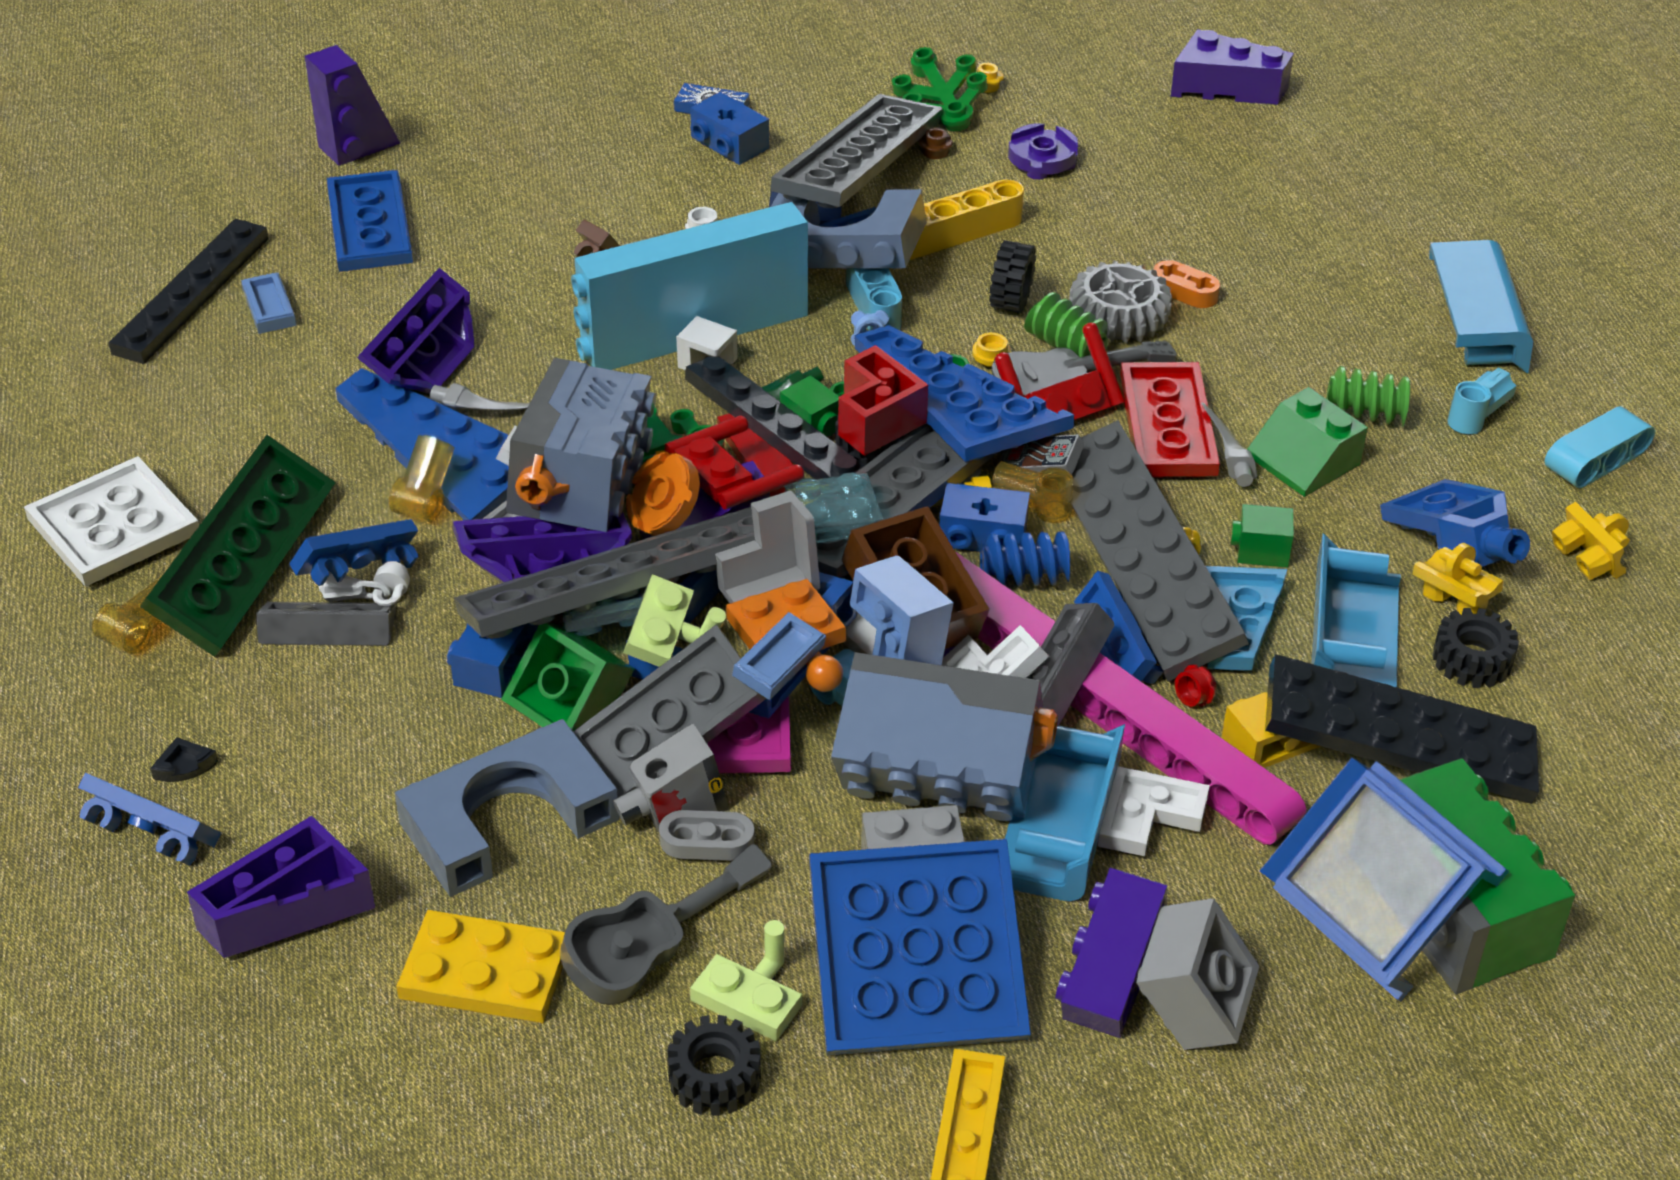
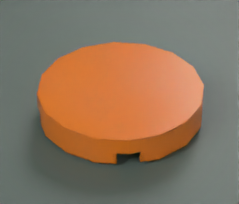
[626,452,700,536]

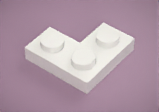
[942,625,1049,678]
[1098,766,1210,856]

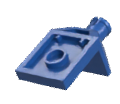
[1380,479,1530,568]

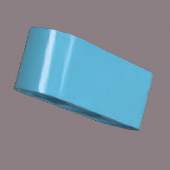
[846,268,902,331]
[1545,406,1655,488]

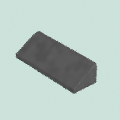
[257,602,396,645]
[1027,603,1114,725]

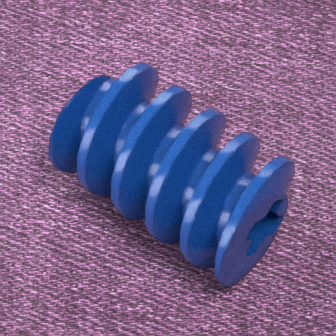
[980,531,1070,587]

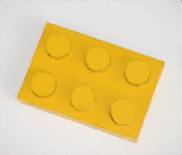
[396,910,565,1023]

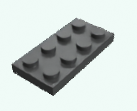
[573,625,767,798]

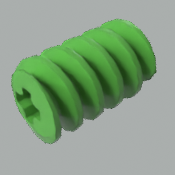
[1024,292,1108,357]
[1326,366,1411,427]

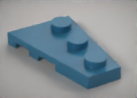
[1205,566,1288,671]

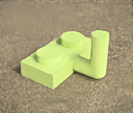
[623,574,726,667]
[690,920,802,1042]

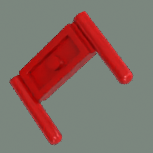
[994,322,1125,420]
[664,416,805,510]

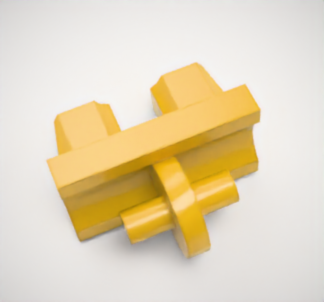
[1551,501,1630,580]
[1412,543,1504,615]

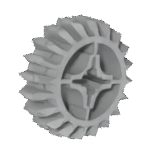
[1069,260,1172,344]

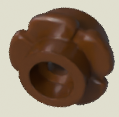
[918,128,953,159]

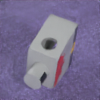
[613,724,729,832]

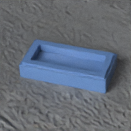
[241,272,296,334]
[732,612,826,700]

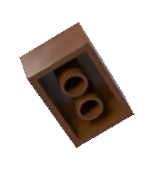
[841,506,990,649]

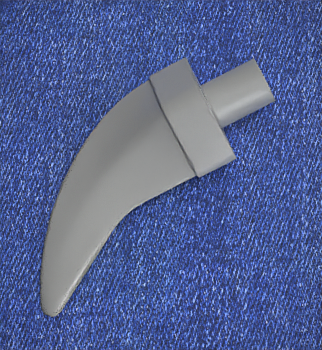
[430,383,530,413]
[1201,402,1257,487]

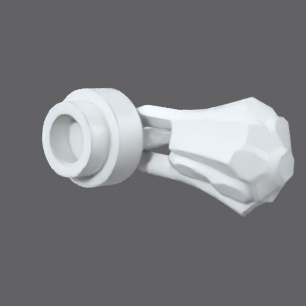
[319,561,410,606]

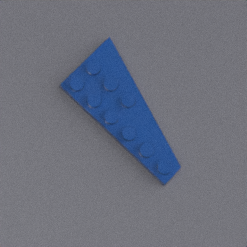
[854,325,1074,462]
[335,368,509,520]

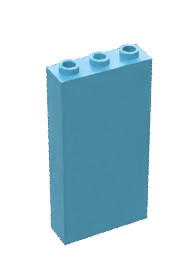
[571,202,808,370]

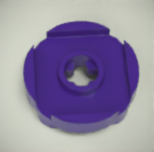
[1008,123,1078,180]

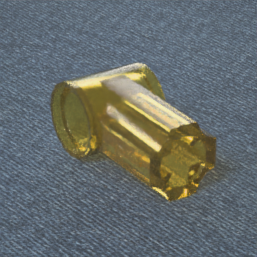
[389,435,455,523]
[991,461,1073,523]
[92,576,162,655]

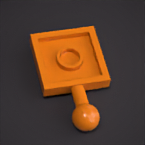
[726,579,846,692]

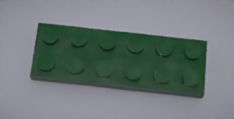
[140,435,336,657]

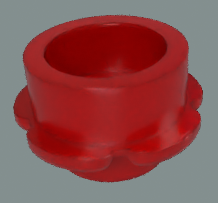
[1175,664,1216,707]

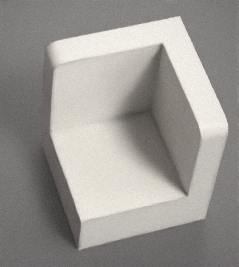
[676,316,737,370]

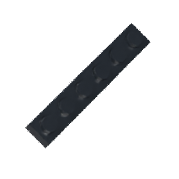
[108,219,269,364]
[685,356,865,492]

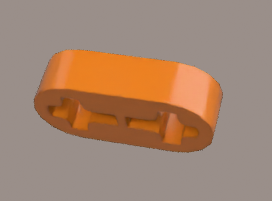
[1153,260,1220,308]

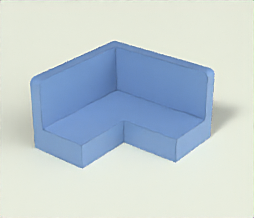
[850,556,953,665]

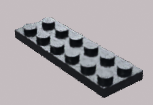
[1265,654,1539,804]

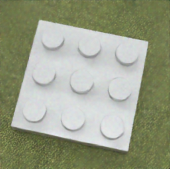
[24,456,199,587]

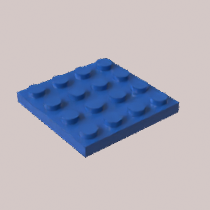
[809,839,1031,1056]

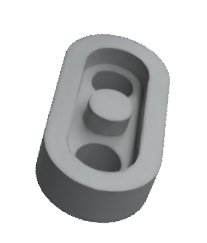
[659,810,754,860]

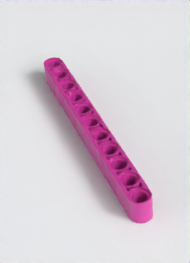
[956,553,1307,845]

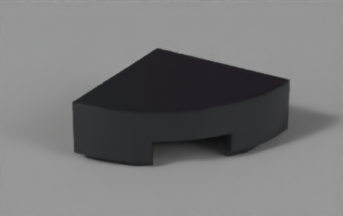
[150,737,218,782]

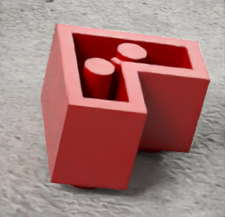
[838,345,928,456]

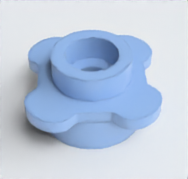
[851,310,889,346]

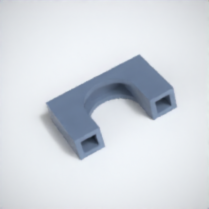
[771,189,927,268]
[394,719,619,897]

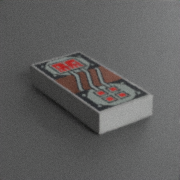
[996,434,1085,478]

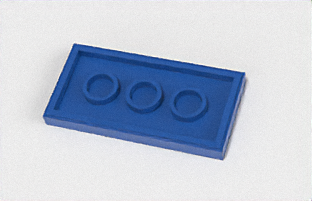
[326,170,413,272]

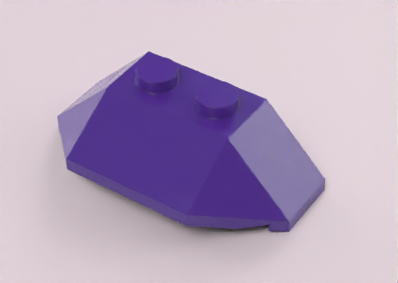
[357,267,475,394]
[453,511,632,583]

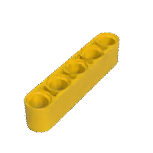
[910,179,1024,260]

